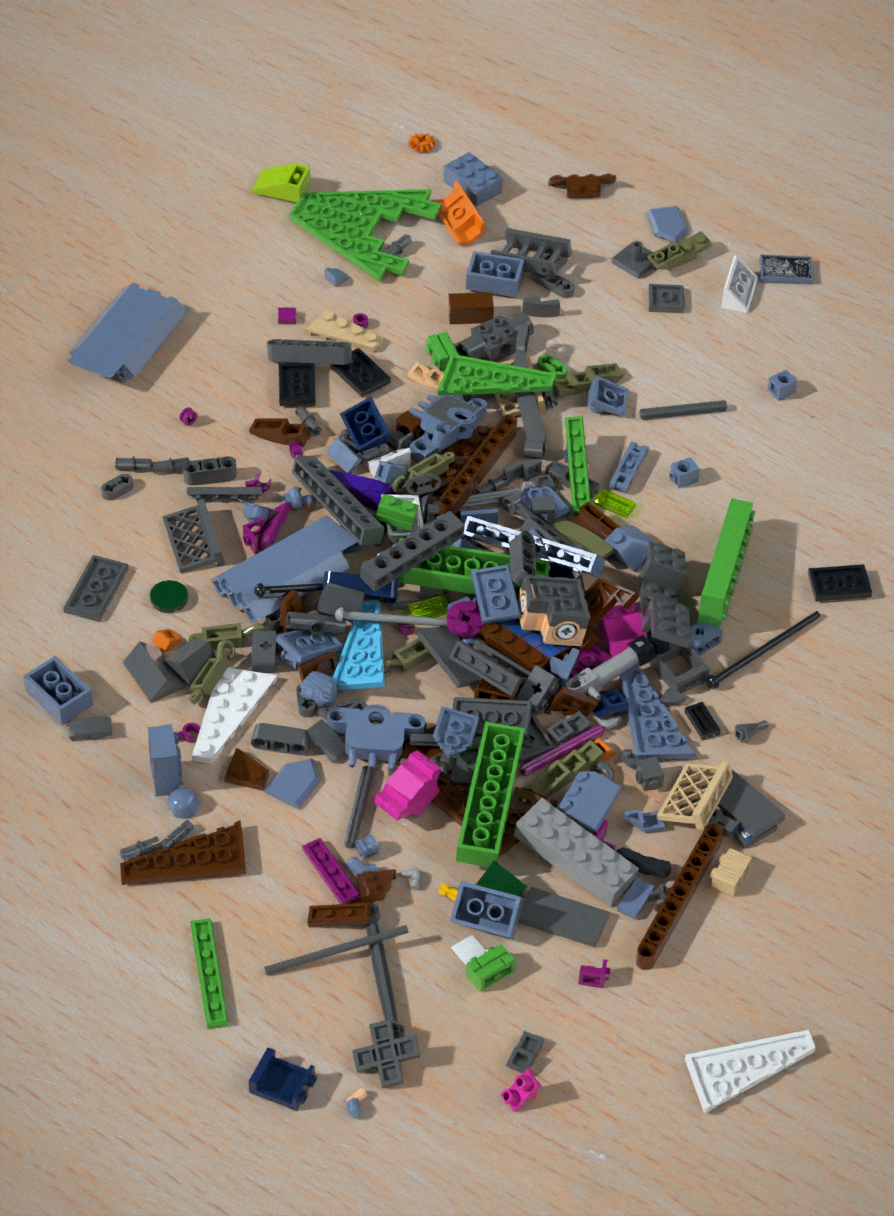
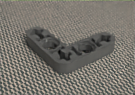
[531,254,574,298]

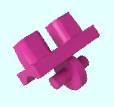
[501,1069,542,1112]

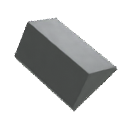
[123,641,185,703]

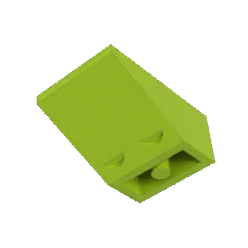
[252,163,310,203]

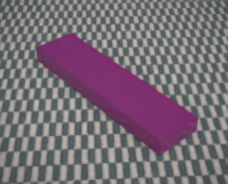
[302,838,361,904]

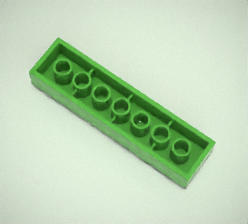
[697,498,755,628]
[396,538,551,599]
[456,722,525,867]

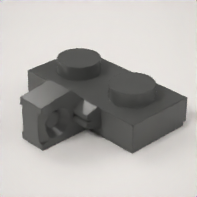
[440,750,478,788]

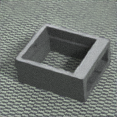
[650,643,710,693]

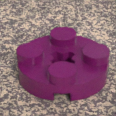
[446,601,484,639]

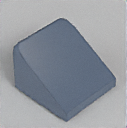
[325,268,349,287]

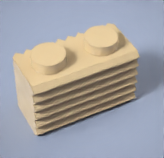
[710,848,753,897]

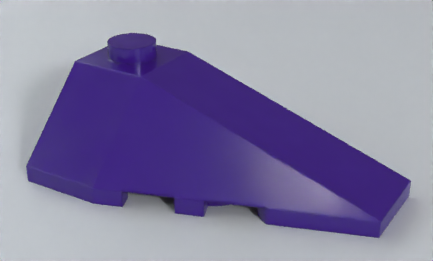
[329,470,400,511]

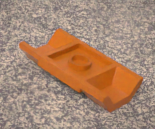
[432,180,486,245]

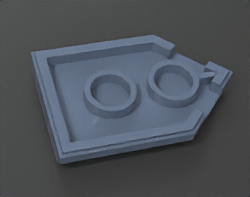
[647,206,688,243]
[521,483,572,525]
[433,707,480,757]
[264,759,320,809]

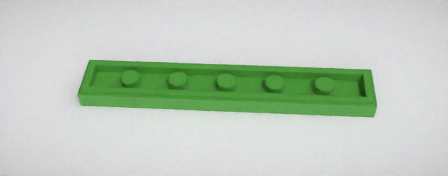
[565,416,591,516]
[190,918,229,1029]

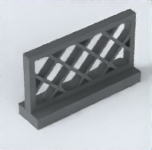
[162,499,225,573]

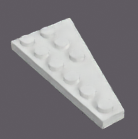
[192,668,277,764]
[685,1030,816,1114]

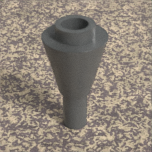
[734,720,768,743]

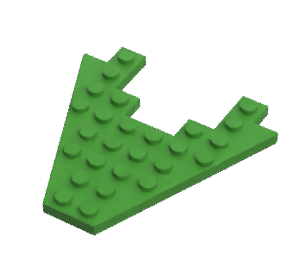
[290,189,441,282]

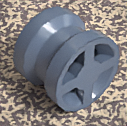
[355,834,379,859]

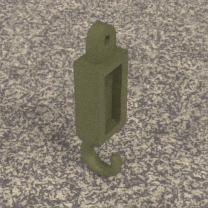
[392,452,455,495]
[189,623,269,649]
[384,638,433,677]
[189,639,235,704]

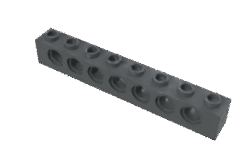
[292,455,384,546]

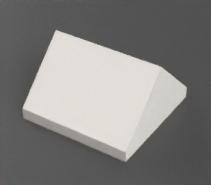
[364,448,411,477]

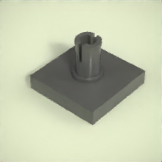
[612,241,654,279]

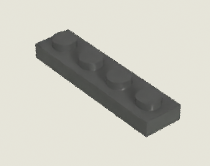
[187,487,262,499]

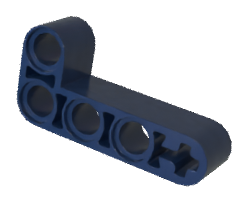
[322,571,399,603]

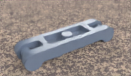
[609,442,649,493]

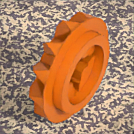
[409,133,435,152]

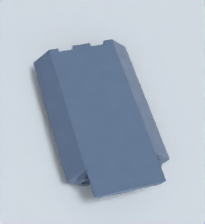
[68,283,188,382]
[211,515,357,624]

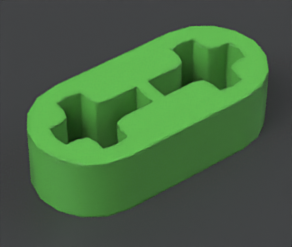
[537,355,567,380]

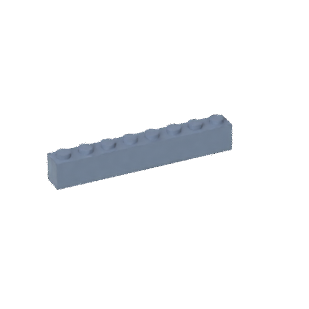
[464,516,606,578]

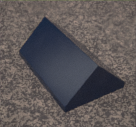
[340,397,391,453]

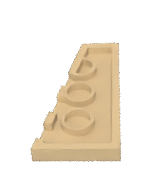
[305,310,383,353]

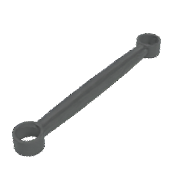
[362,902,405,1039]

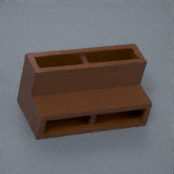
[448,292,494,325]
[571,502,620,540]

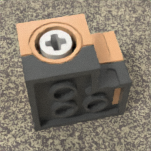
[517,575,590,646]

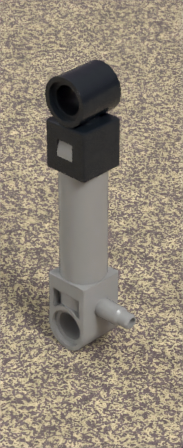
[566,629,669,700]

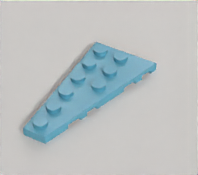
[333,600,385,691]

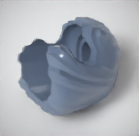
[300,671,338,707]

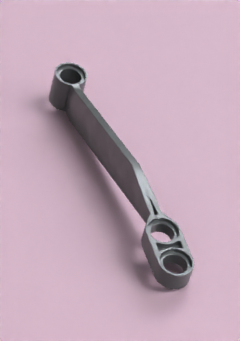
[513,324,546,458]

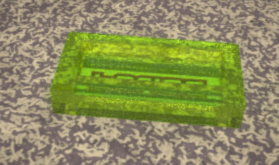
[594,489,636,519]
[408,595,448,618]

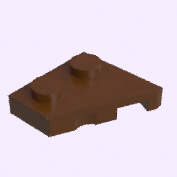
[280,590,306,633]
[544,687,598,716]
[224,748,269,791]
[356,869,396,903]

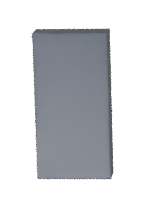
[326,438,362,474]
[617,878,655,920]

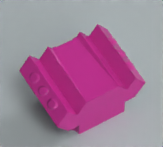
[374,750,441,821]

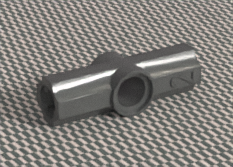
[285,610,346,636]

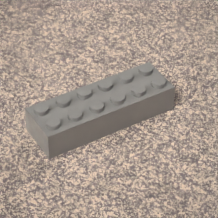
[514,798,639,908]

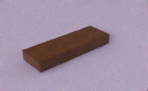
[307,902,372,927]

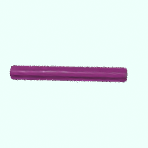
[520,725,604,776]

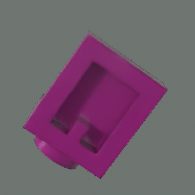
[578,959,611,988]

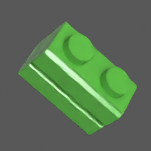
[425,332,459,372]
[375,494,419,531]
[466,944,516,991]

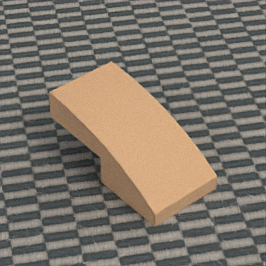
[407,361,444,389]

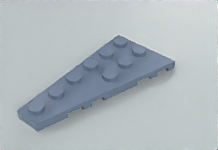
[619,665,696,760]

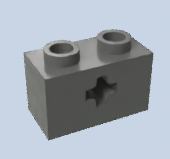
[251,631,280,673]
[516,665,560,713]

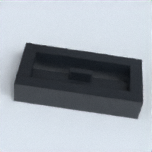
[685,702,721,740]

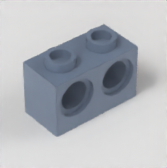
[409,432,451,463]

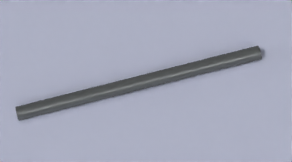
[264,925,409,975]

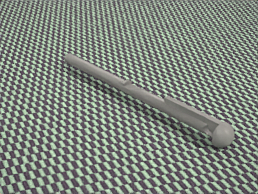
[335,607,485,627]

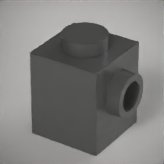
[635,756,664,791]

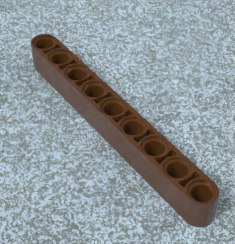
[438,415,517,516]
[636,824,723,970]

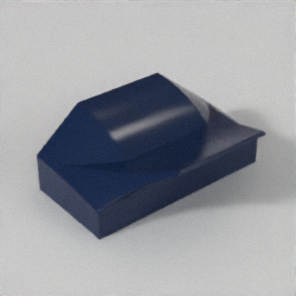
[593,689,629,719]

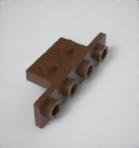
[548,173,616,198]

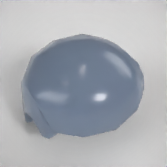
[167,787,200,818]

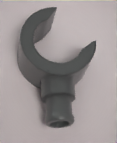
[648,884,667,911]

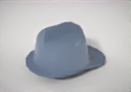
[238,498,275,523]

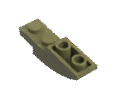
[647,231,712,269]

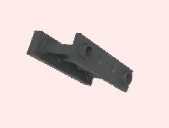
[491,228,572,277]
[449,639,531,696]

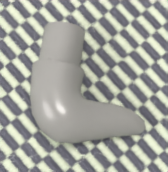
[595,715,622,730]
[400,868,422,890]

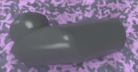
[339,429,358,453]
[621,749,642,769]
[595,760,615,782]

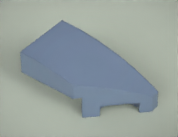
[624,809,665,833]

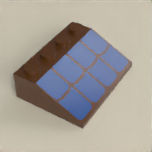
[479,619,576,673]

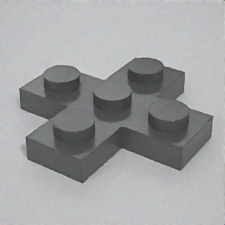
[352,1019,421,1088]

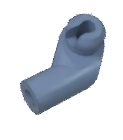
[347,857,376,874]

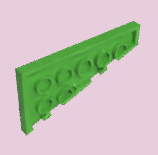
[437,354,556,396]

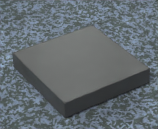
[649,284,684,313]

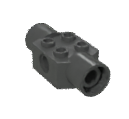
[456,313,534,362]

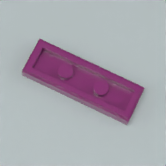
[258,502,291,550]

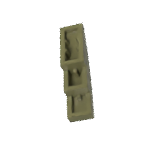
[553,363,625,397]
[550,518,614,559]
[528,740,605,797]

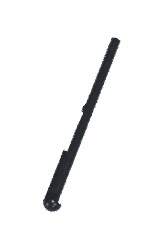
[254,583,323,598]
[707,611,820,689]

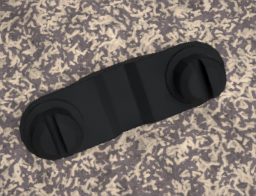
[616,847,671,878]

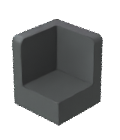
[531,496,555,523]

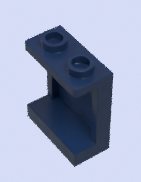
[249,1047,317,1111]

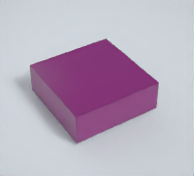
[278,307,296,324]

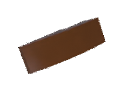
[249,418,310,447]

